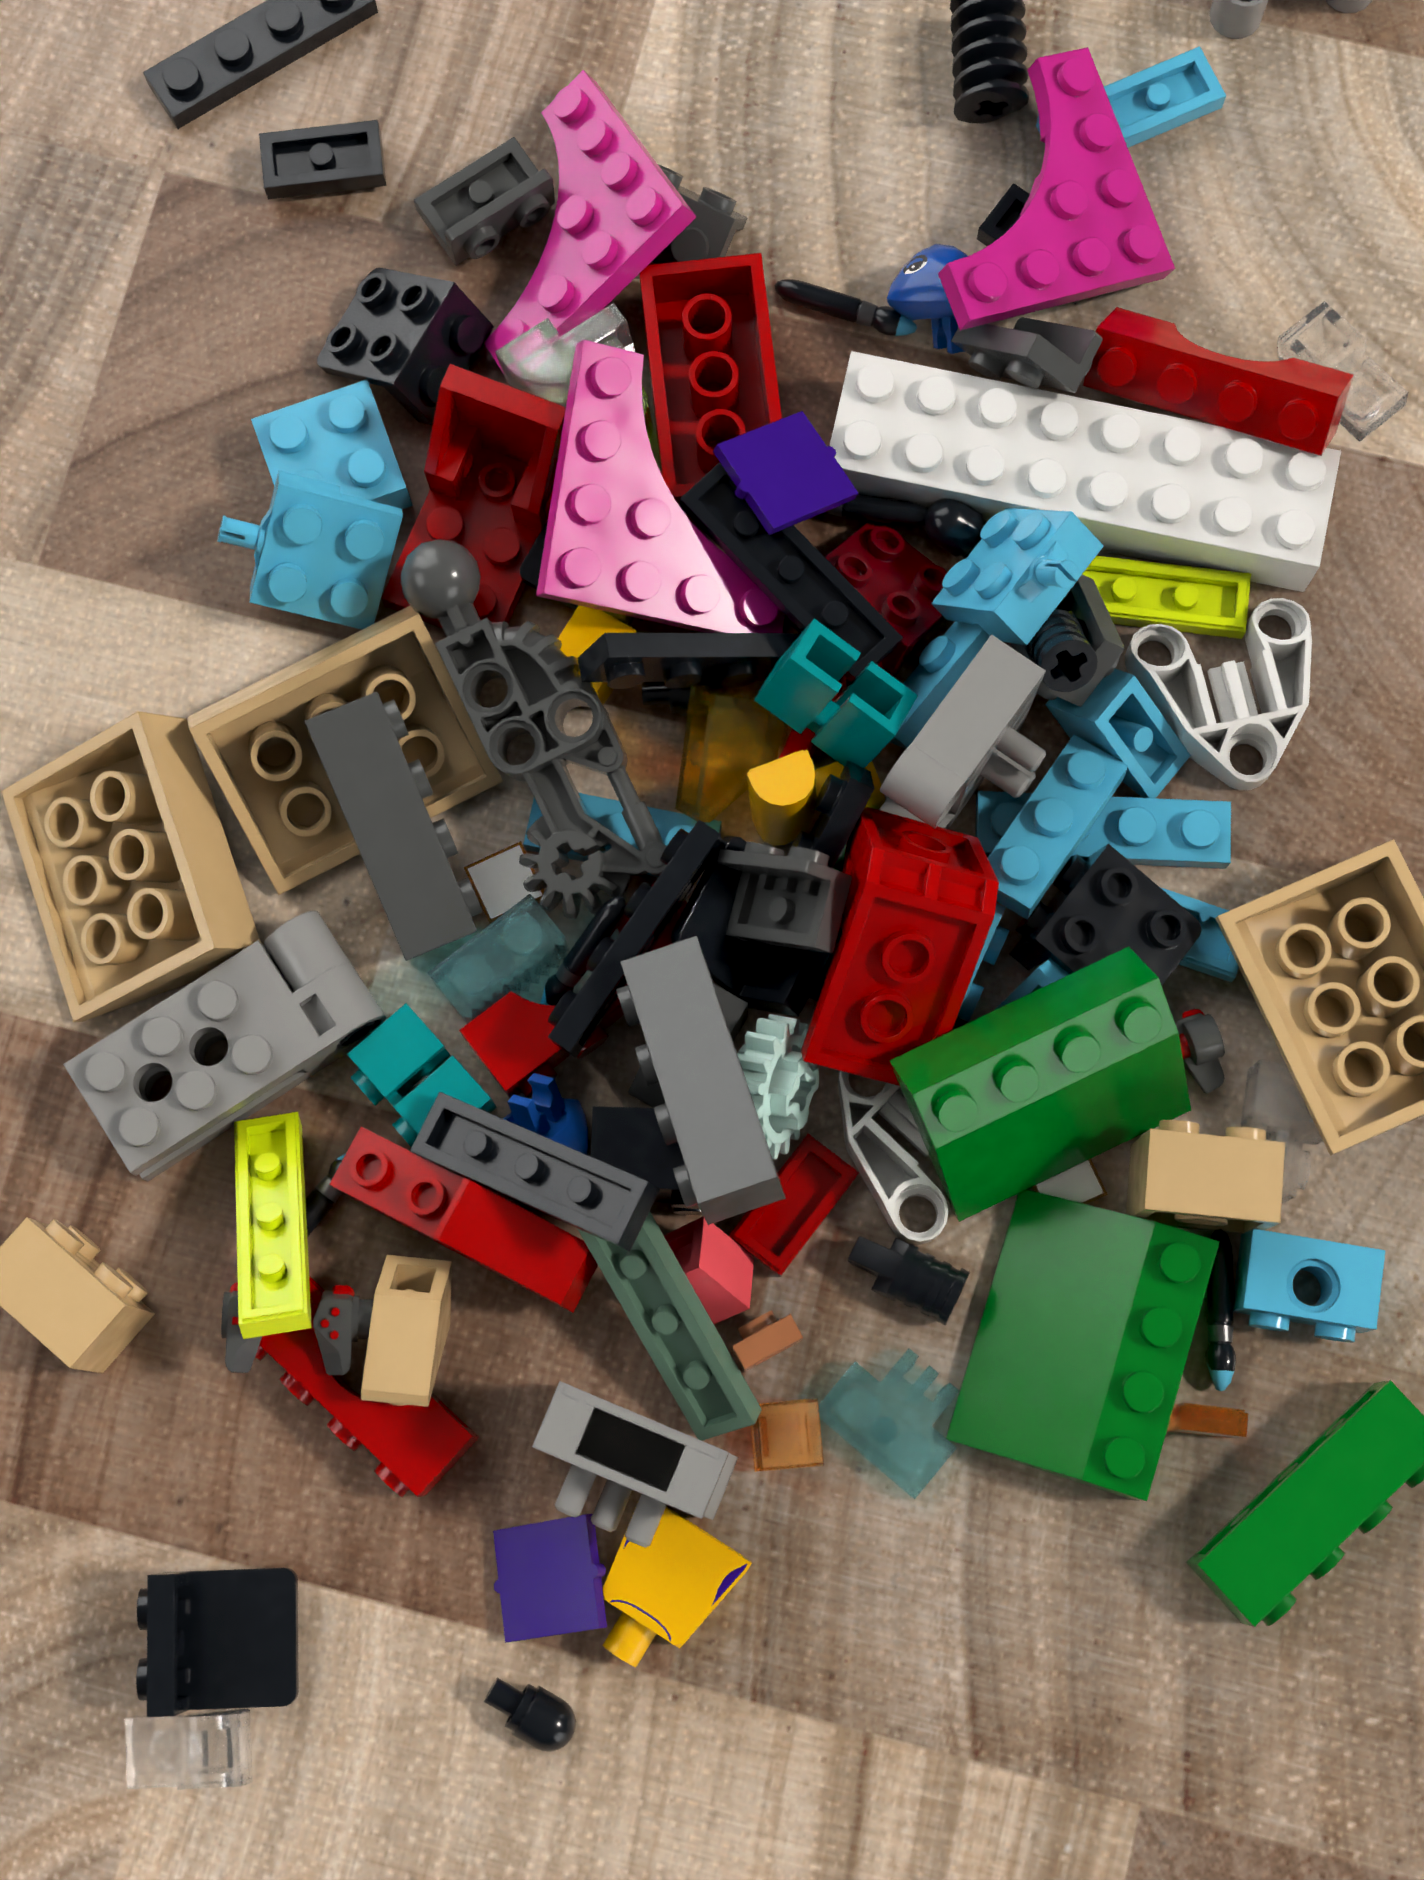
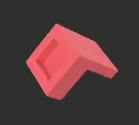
[664,1216,754,1325]

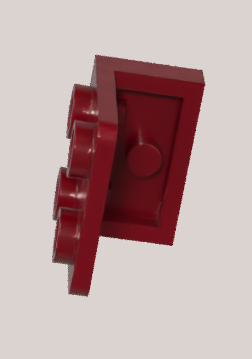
[784,521,947,678]

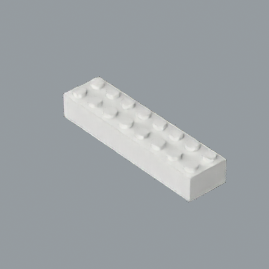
[830,351,1341,592]

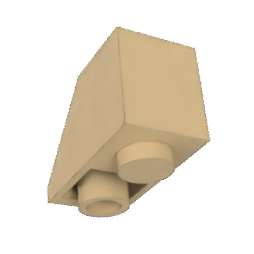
[361,1255,452,1407]

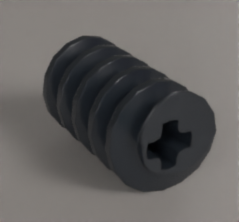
[950,0,1029,124]

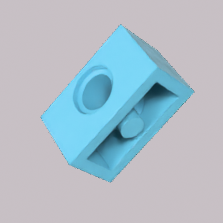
[1233,1229,1386,1343]

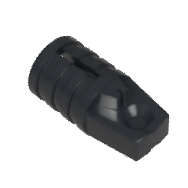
[1025,610,1098,692]
[848,1236,970,1326]

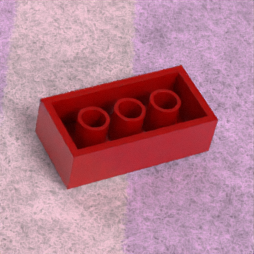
[639,253,782,522]

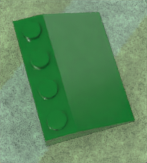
[889,946,1191,1222]
[945,1190,1220,1501]

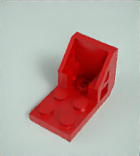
[381,364,566,629]
[801,806,999,1086]

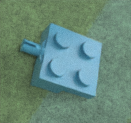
[251,379,413,509]
[217,470,403,630]
[931,508,1104,645]

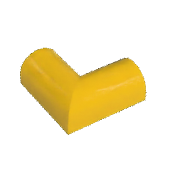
[747,750,885,846]

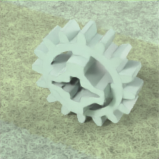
[737,1014,819,1159]

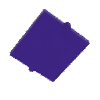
[713,411,858,535]
[493,1514,607,1643]

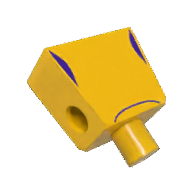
[602,1502,752,1667]

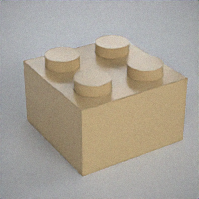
[1126,1120,1285,1234]
[0,1217,155,1373]

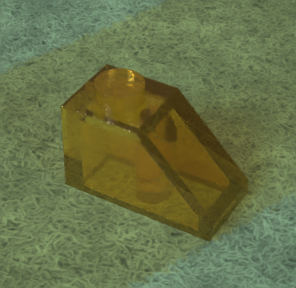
[675,685,788,823]

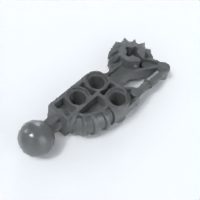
[401,539,667,919]

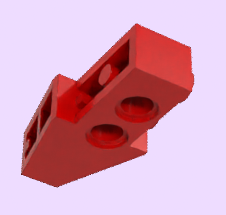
[329,1126,598,1313]

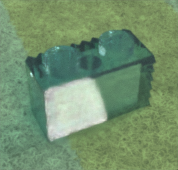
[428,894,570,1024]

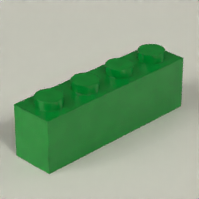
[1186,1380,1424,1627]

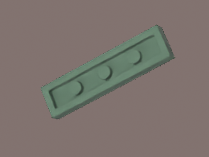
[577,1211,762,1441]

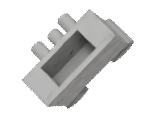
[879,634,1046,829]
[532,1381,739,1548]

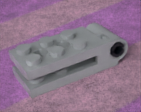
[63,911,386,1182]

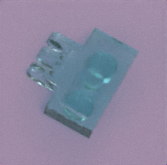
[816,1348,960,1499]

